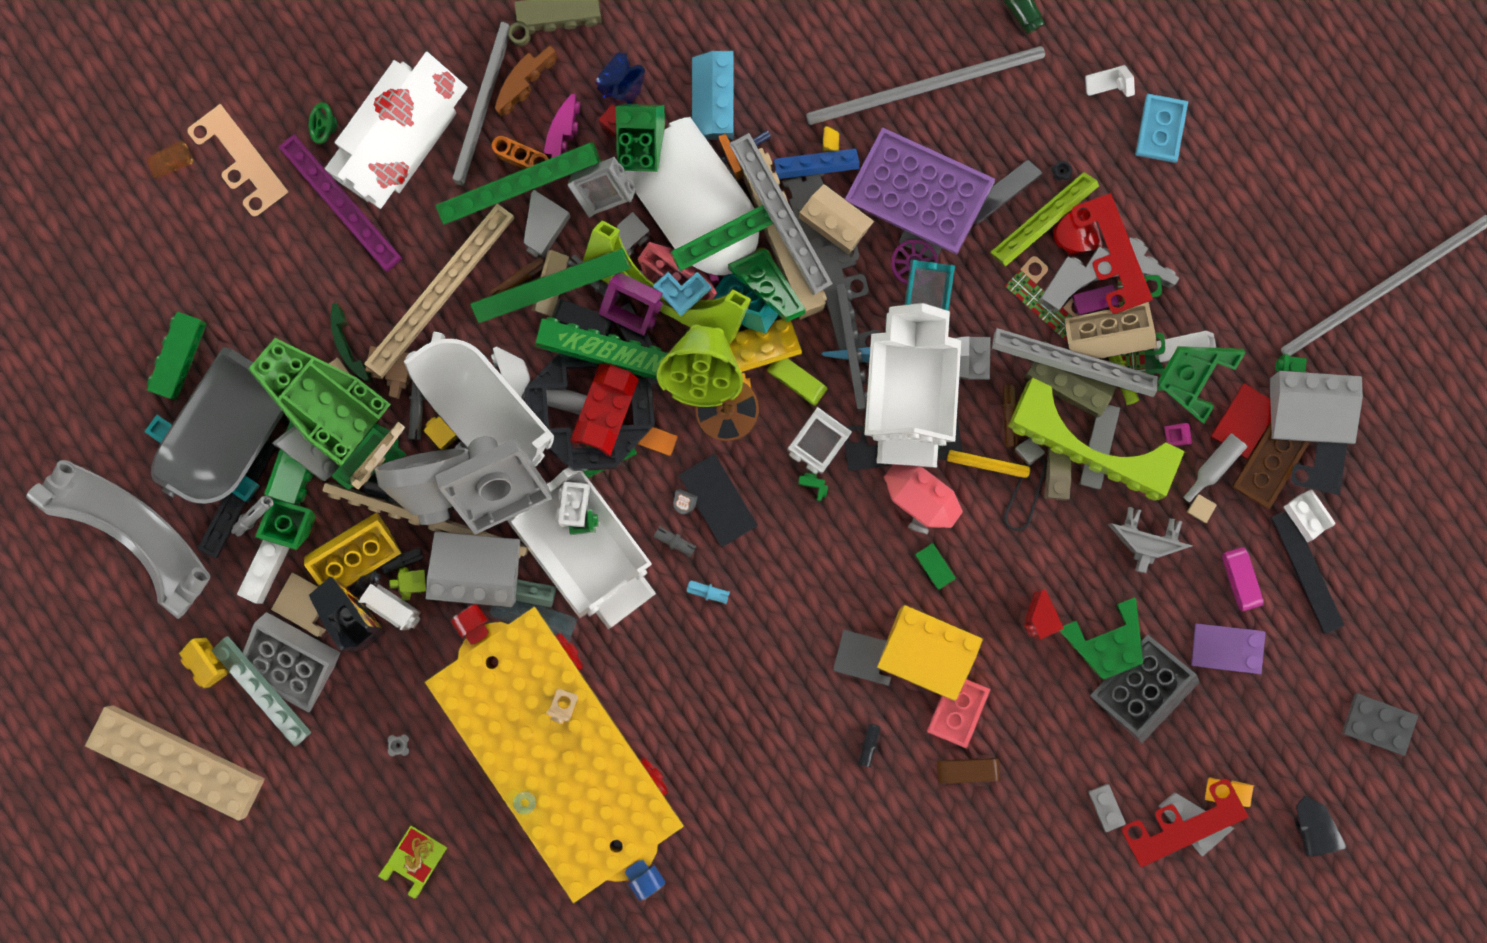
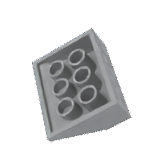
[1270,371,1363,444]
[426,531,520,607]
[243,612,340,712]

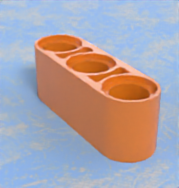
[492,136,548,169]

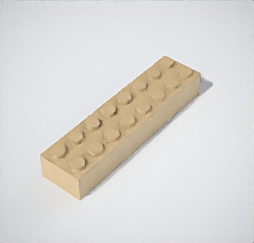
[739,148,827,320]
[85,705,265,821]

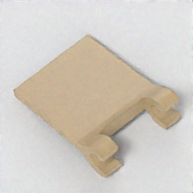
[271,573,326,637]

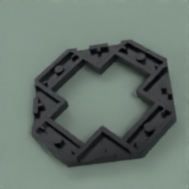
[525,354,655,471]

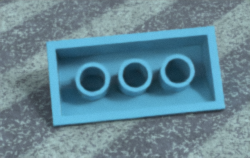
[692,51,734,140]

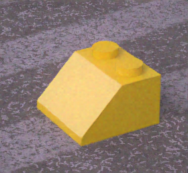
[179,638,230,688]

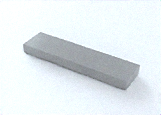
[1079,405,1120,490]

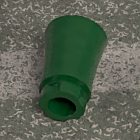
[1003,0,1045,34]

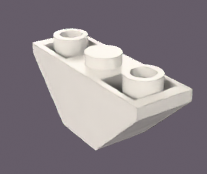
[491,347,532,400]

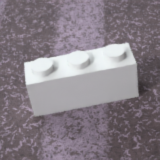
[237,540,289,604]

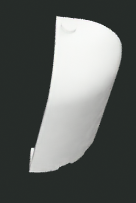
[624,117,759,275]
[404,339,554,466]

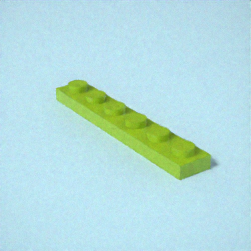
[990,172,1099,266]

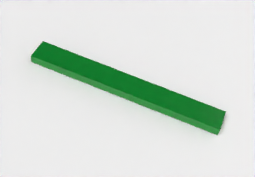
[470,248,631,323]

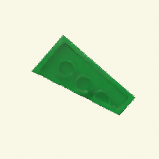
[728,248,806,322]

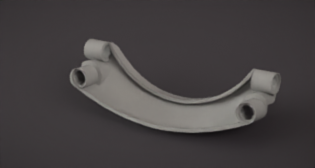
[26,460,210,619]

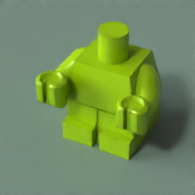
[389,567,426,600]

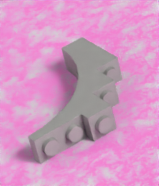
[1038,237,1179,313]

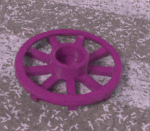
[891,239,938,286]

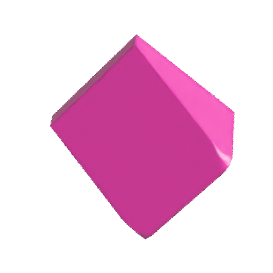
[1164,423,1192,446]

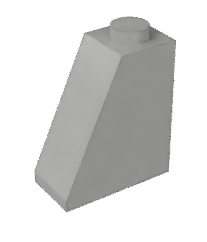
[524,190,571,258]

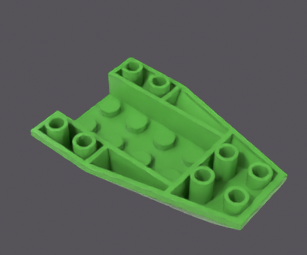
[248,338,391,466]

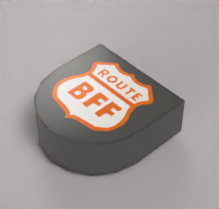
[673,489,698,514]

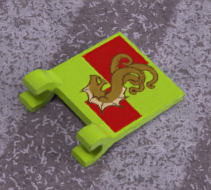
[378,826,447,899]

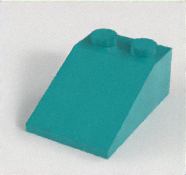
[713,273,778,334]

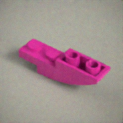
[544,94,580,180]

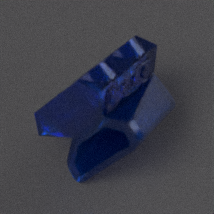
[595,52,645,104]

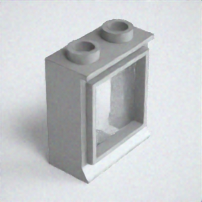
[567,157,636,218]

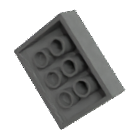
[1090,635,1199,744]

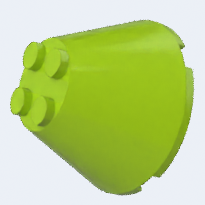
[657,325,743,407]

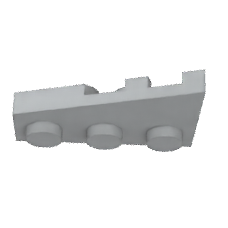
[272,426,339,481]
[1158,792,1234,857]

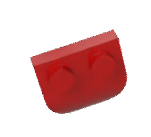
[1054,209,1103,256]

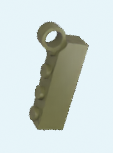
[508,0,602,47]

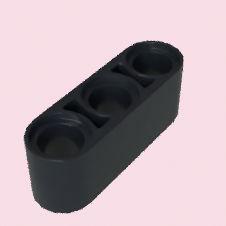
[551,299,614,336]

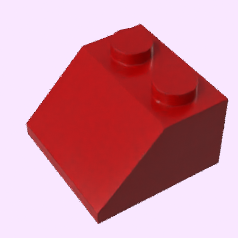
[1024,589,1064,639]

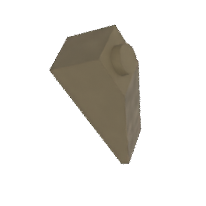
[1044,447,1071,501]

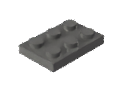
[1342,693,1418,756]

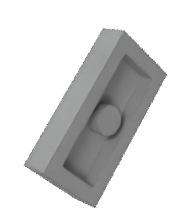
[1088,784,1126,832]

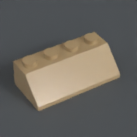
[1064,302,1157,359]

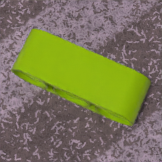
[767,358,828,406]

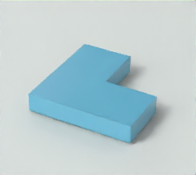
[653,272,712,316]

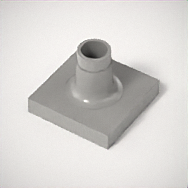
[435,436,552,534]

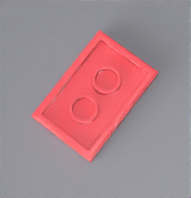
[927,679,991,749]

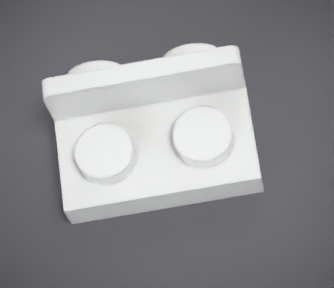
[556,482,590,527]
[1284,489,1335,542]

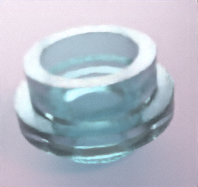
[513,791,536,814]

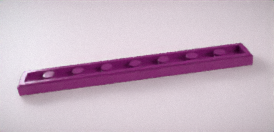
[279,134,402,272]

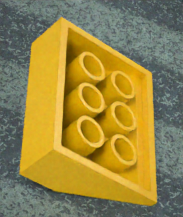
[877,605,983,701]

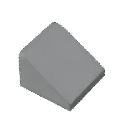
[1015,438,1045,466]

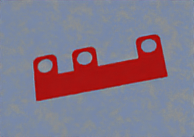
[1071,193,1153,314]
[1122,779,1249,867]

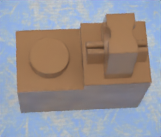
[365,346,411,399]

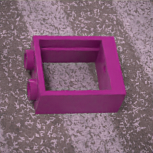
[598,273,663,336]

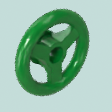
[308,102,337,144]

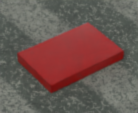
[1210,383,1271,459]

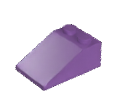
[1191,624,1266,674]

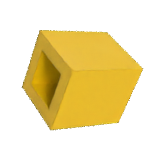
[424,416,458,450]

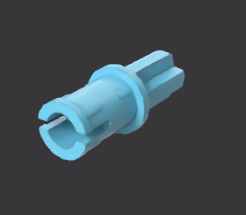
[687,581,730,604]

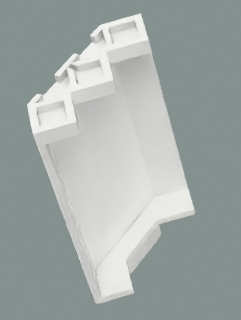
[507,467,656,630]

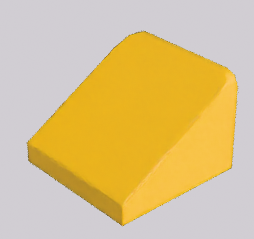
[823,127,839,152]

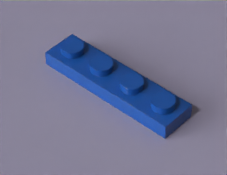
[774,149,859,179]

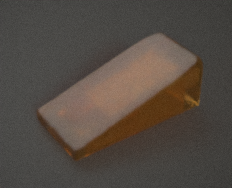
[147,141,194,178]

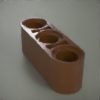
[937,758,1000,784]

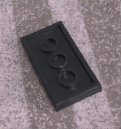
[679,454,758,547]

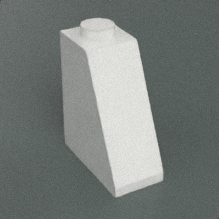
[1154,331,1216,363]

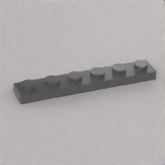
[836,283,867,411]

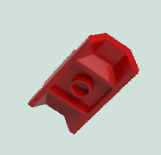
[570,364,639,456]

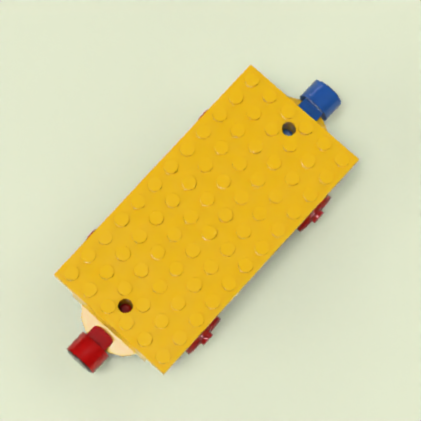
[425,604,684,903]

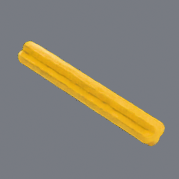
[947,450,1030,478]

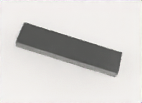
[973,160,1042,226]

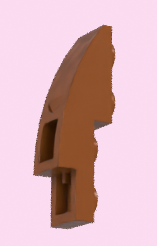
[495,46,558,117]

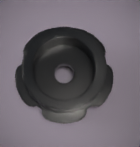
[1052,161,1072,181]

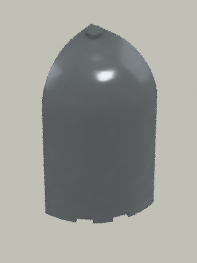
[151,347,284,503]

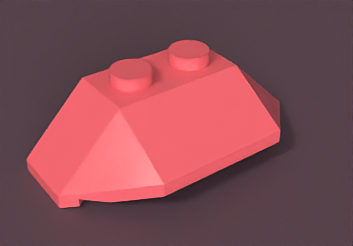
[638,242,717,300]
[884,464,963,528]

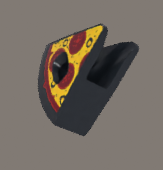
[309,576,385,651]

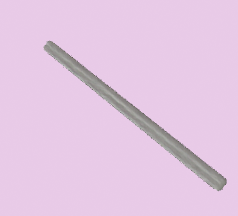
[806,46,1045,125]
[1281,215,1487,356]

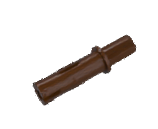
[489,257,545,295]
[1001,384,1019,447]

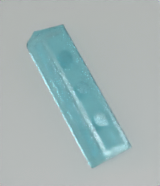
[490,601,578,642]

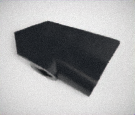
[1294,795,1346,856]

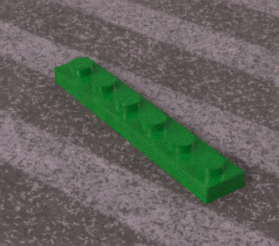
[670,205,773,271]

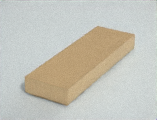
[532,250,569,317]

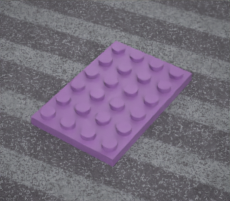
[845,127,995,255]

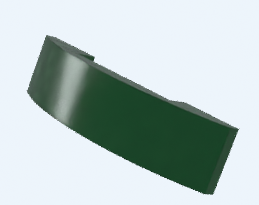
[331,302,373,383]

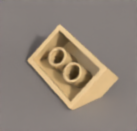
[799,184,874,255]

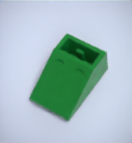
[616,104,665,172]

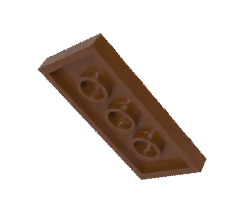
[1232,422,1310,509]

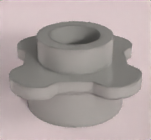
[387,735,409,756]

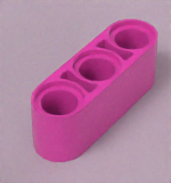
[1222,547,1263,612]

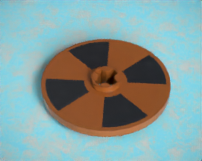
[696,382,759,441]

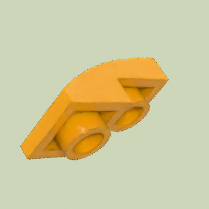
[1205,777,1254,807]

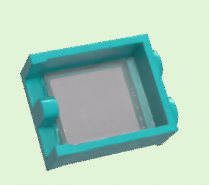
[905,260,955,311]

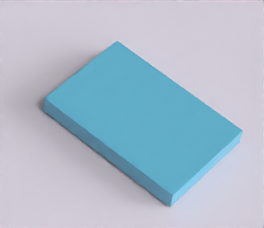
[1135,94,1188,163]

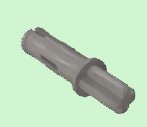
[231,496,273,536]

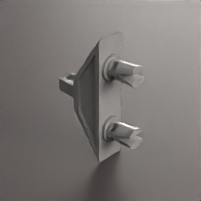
[1107,507,1193,573]

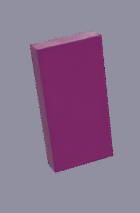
[1072,285,1119,316]

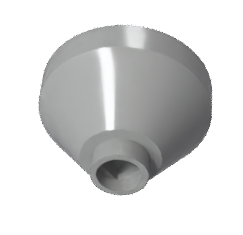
[375,448,470,525]

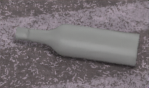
[546,389,587,415]
[1183,433,1248,503]

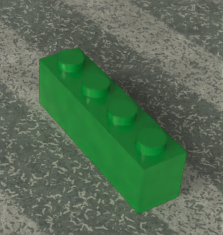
[147,312,207,401]

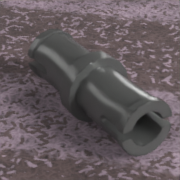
[653,526,696,558]

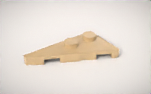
[350,422,405,490]

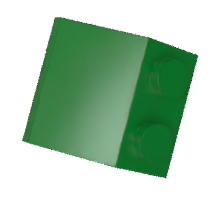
[255,498,316,550]

